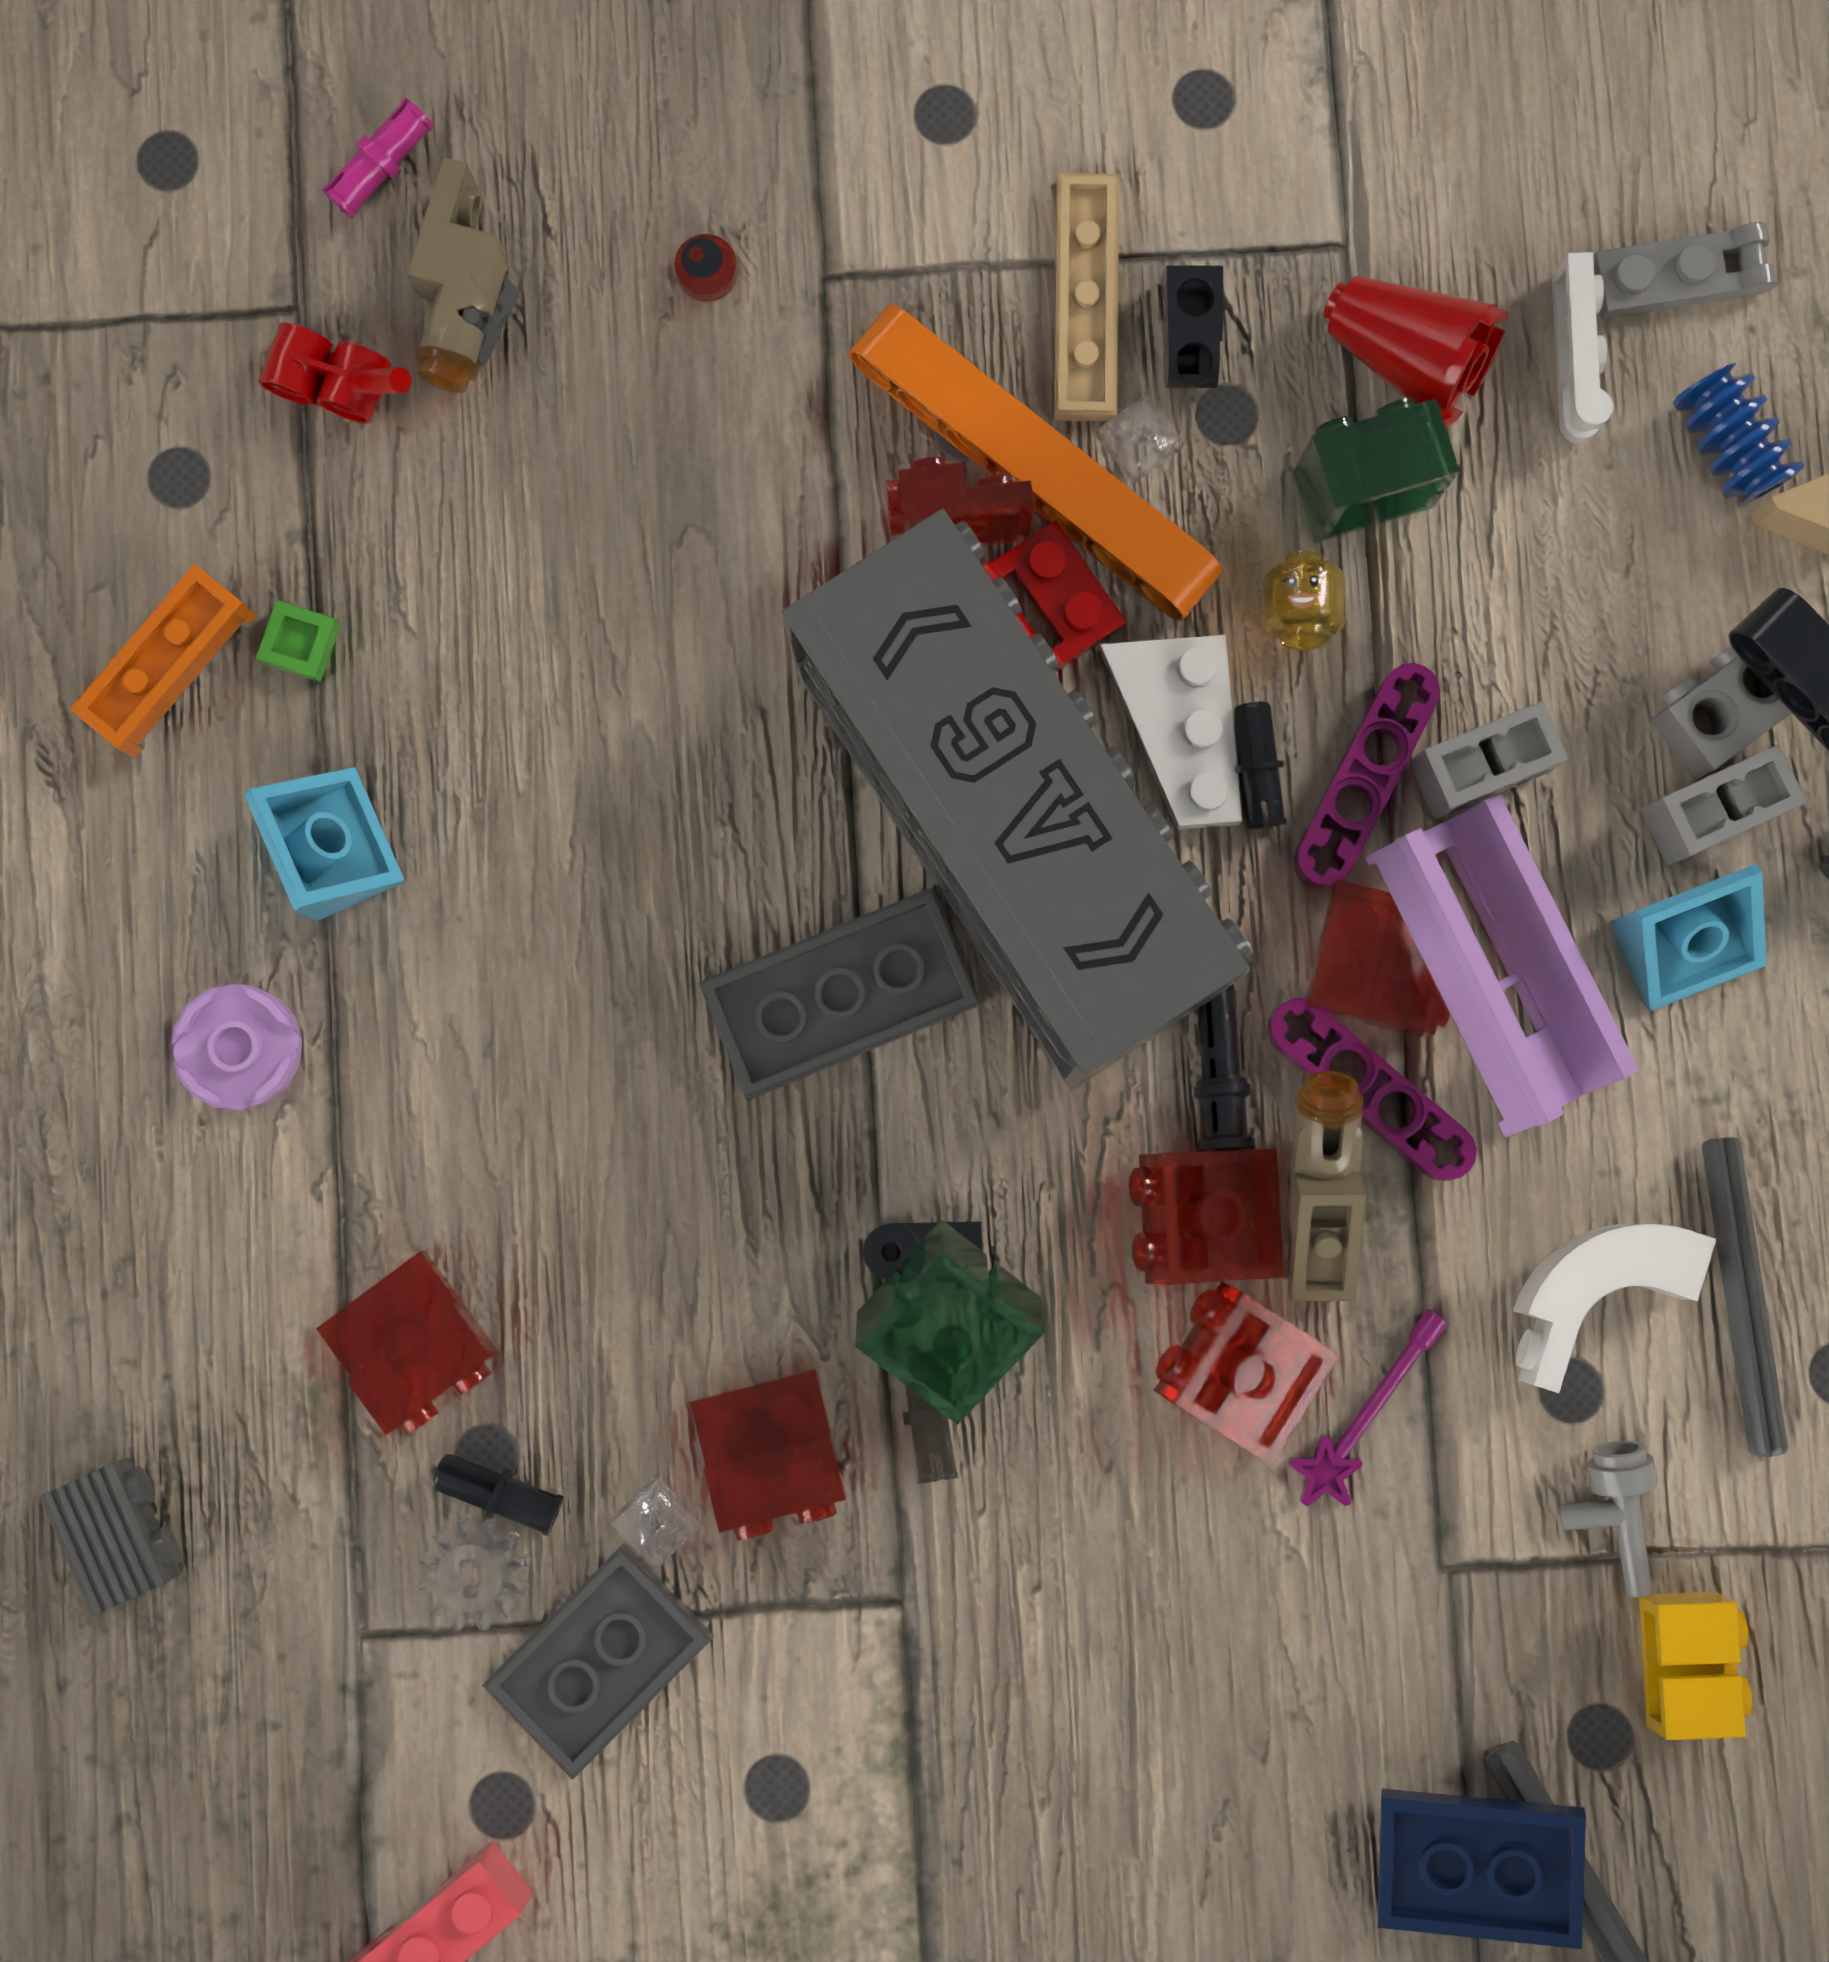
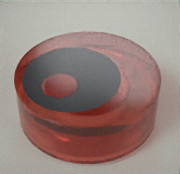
[674,234,738,302]

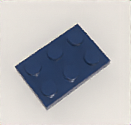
[1378,1788,1586,1949]

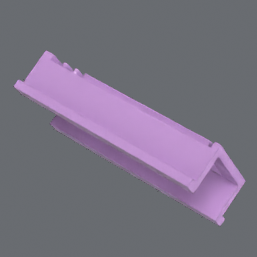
[1365,794,1639,1137]

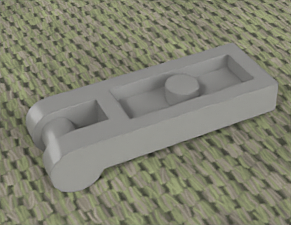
[1593,222,1778,320]

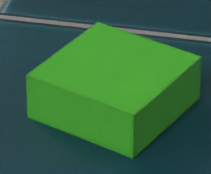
[256,600,341,683]

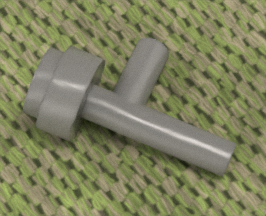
[1559,1441,1657,1597]

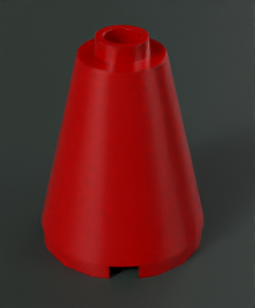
[1323,276,1508,428]

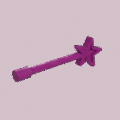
[1288,1308,1449,1506]

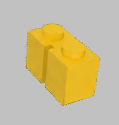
[1639,1592,1753,1740]

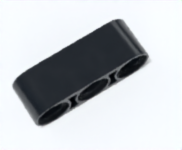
[1728,588,1829,751]

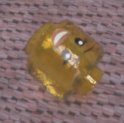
[1263,551,1347,650]

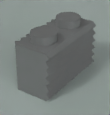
[40,1457,181,1617]

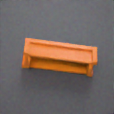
[70,563,257,759]

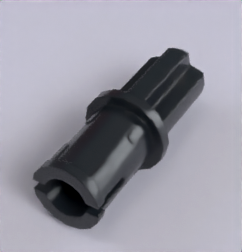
[1233,701,1287,830]
[432,1454,564,1536]

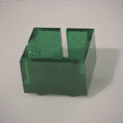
[1292,397,1460,543]
[855,1220,1046,1425]

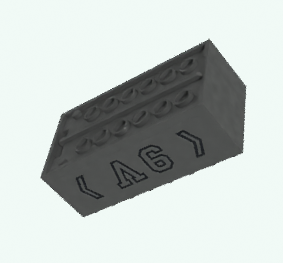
[781,508,1253,1091]

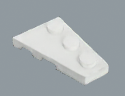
[1099,635,1242,829]

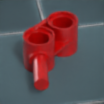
[258,322,412,424]

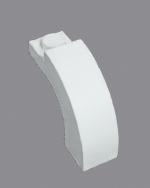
[1513,1224,1716,1393]

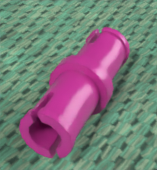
[321,97,435,218]

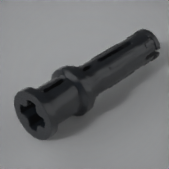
[1193,984,1255,1153]

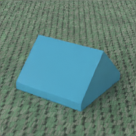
[244,767,405,921]
[1610,864,1767,1011]

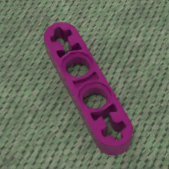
[1293,663,1440,889]
[1267,998,1477,1181]

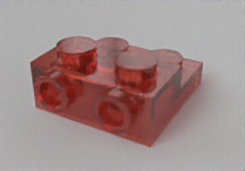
[886,457,1034,546]
[1305,880,1450,1038]
[1129,1149,1284,1285]
[316,1250,500,1436]
[1154,1281,1340,1466]
[690,1368,848,1540]

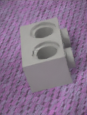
[1649,646,1792,780]
[1409,701,1569,820]
[1640,744,1807,866]

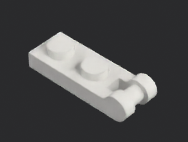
[1552,252,1614,444]

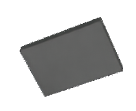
[482,1542,714,1780]

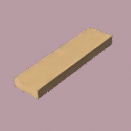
[1053,173,1119,422]

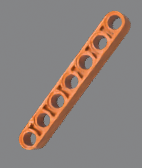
[848,304,1223,621]

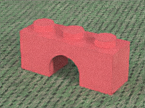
[347,1841,533,1962]

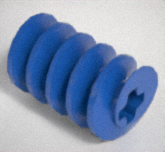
[1673,363,1804,508]

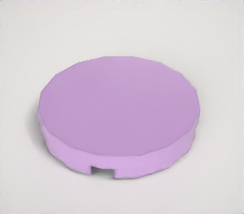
[171,984,303,1110]

